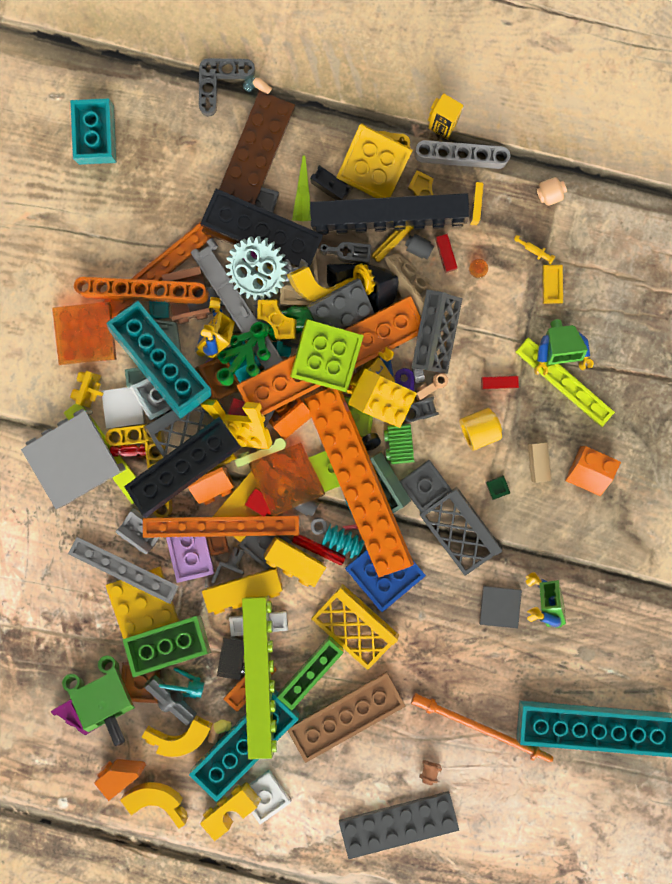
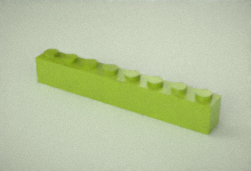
[242,596,277,759]

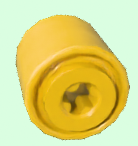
[459,408,502,451]

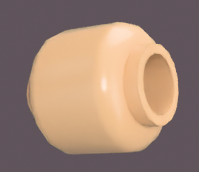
[537,177,567,205]

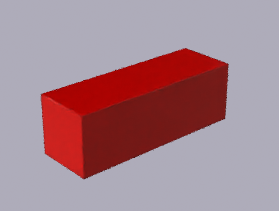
[435,234,458,273]
[481,376,519,390]

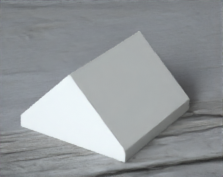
[130,379,172,421]

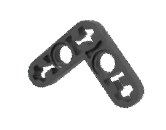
[199,58,255,117]

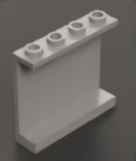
[21,409,126,509]

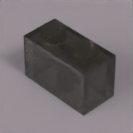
[217,635,245,680]

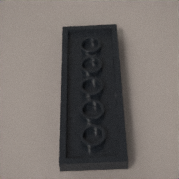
[200,188,323,268]
[124,417,241,518]

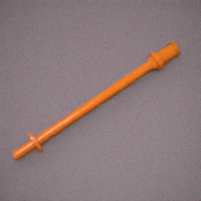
[411,693,554,762]

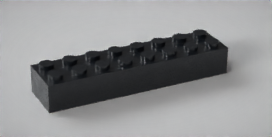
[310,193,469,235]

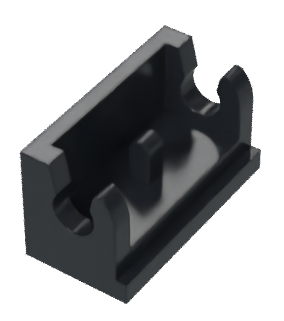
[310,165,353,200]

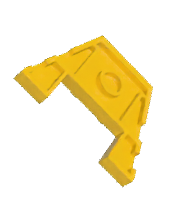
[200,399,273,449]

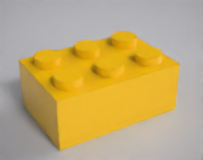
[348,369,417,428]

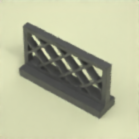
[412,290,463,374]
[143,397,227,457]
[420,487,502,576]

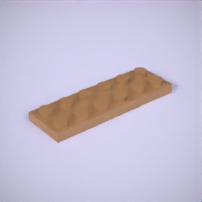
[288,671,406,763]

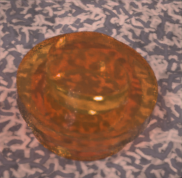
[469,259,488,278]

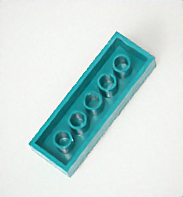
[106,301,211,419]
[189,689,300,802]

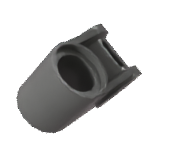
[404,396,439,422]

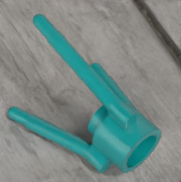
[159,667,205,699]

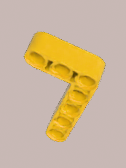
[105,425,173,518]

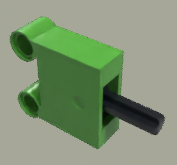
[62,655,135,746]

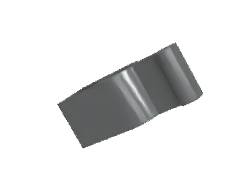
[320,242,371,264]

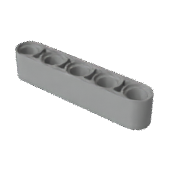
[415,140,510,169]

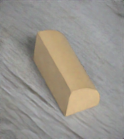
[528,442,552,483]

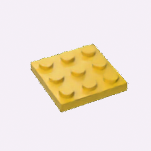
[336,123,413,198]
[105,566,179,639]

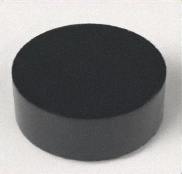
[362,433,381,451]

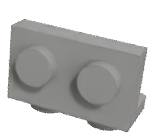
[116,508,160,554]

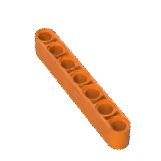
[74,277,209,304]

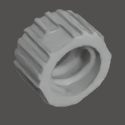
[412,367,425,384]
[311,517,327,535]

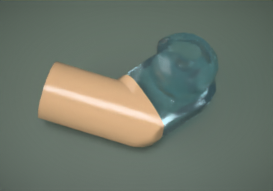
[243,77,272,94]

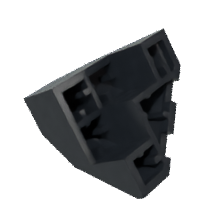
[327,264,399,313]

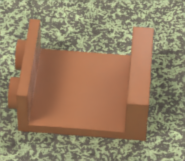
[162,267,212,324]

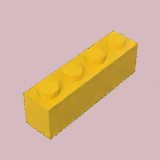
[202,567,283,615]

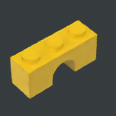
[200,782,261,841]

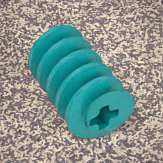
[322,523,365,559]

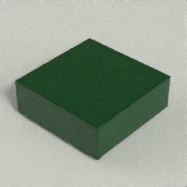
[485,475,510,500]

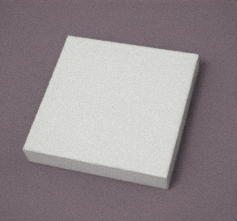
[101,387,145,429]
[249,769,292,824]

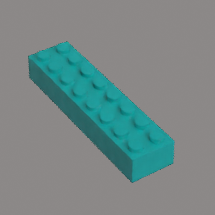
[516,700,672,757]

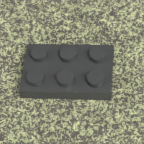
[307,278,374,329]

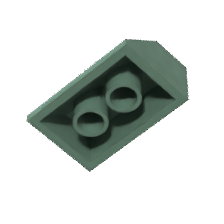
[370,452,411,513]

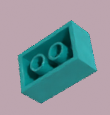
[70,99,117,165]

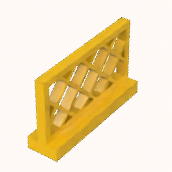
[311,584,399,670]

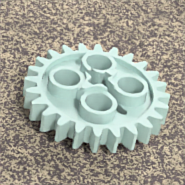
[225,236,289,300]

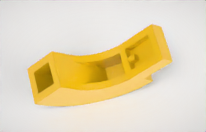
[287,266,355,302]
[141,715,213,757]
[120,782,188,829]

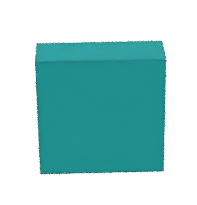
[149,301,170,319]

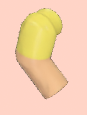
[207,719,232,744]

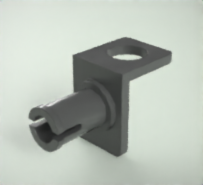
[211,547,245,584]

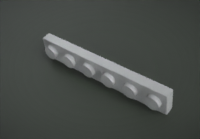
[68,537,179,604]

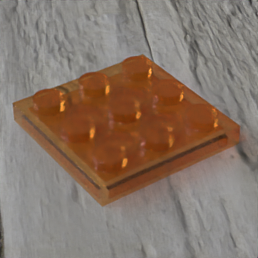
[52,302,117,365]
[249,443,325,516]

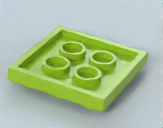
[290,319,364,392]

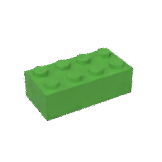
[123,616,211,677]

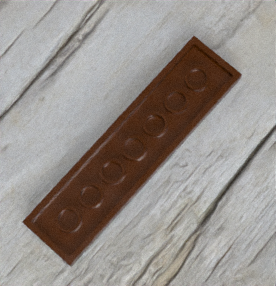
[202,90,295,245]

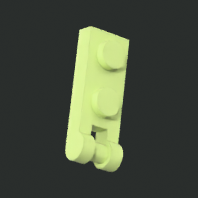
[235,438,287,468]

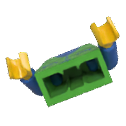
[534,319,594,375]
[525,572,566,628]

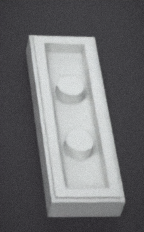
[229,611,288,637]

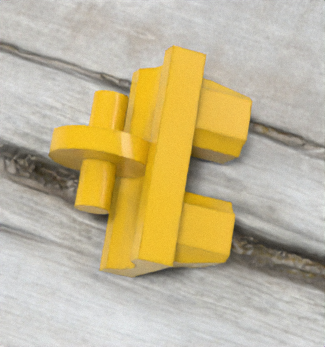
[70,371,104,408]

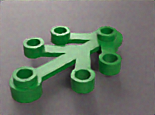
[216,322,271,386]

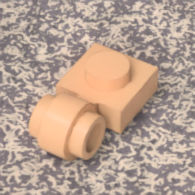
[415,373,448,401]

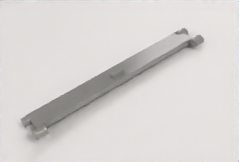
[191,238,283,369]

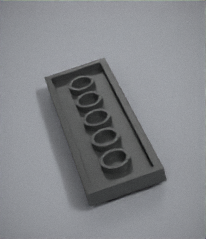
[339,791,460,860]

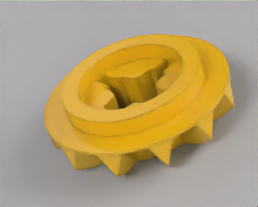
[353,264,375,295]

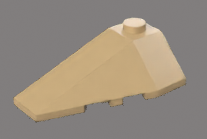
[385,253,454,317]

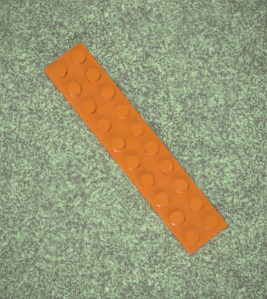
[236,296,421,415]
[304,388,414,577]

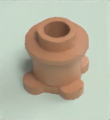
[419,760,442,785]

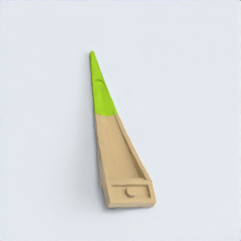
[280,155,319,306]

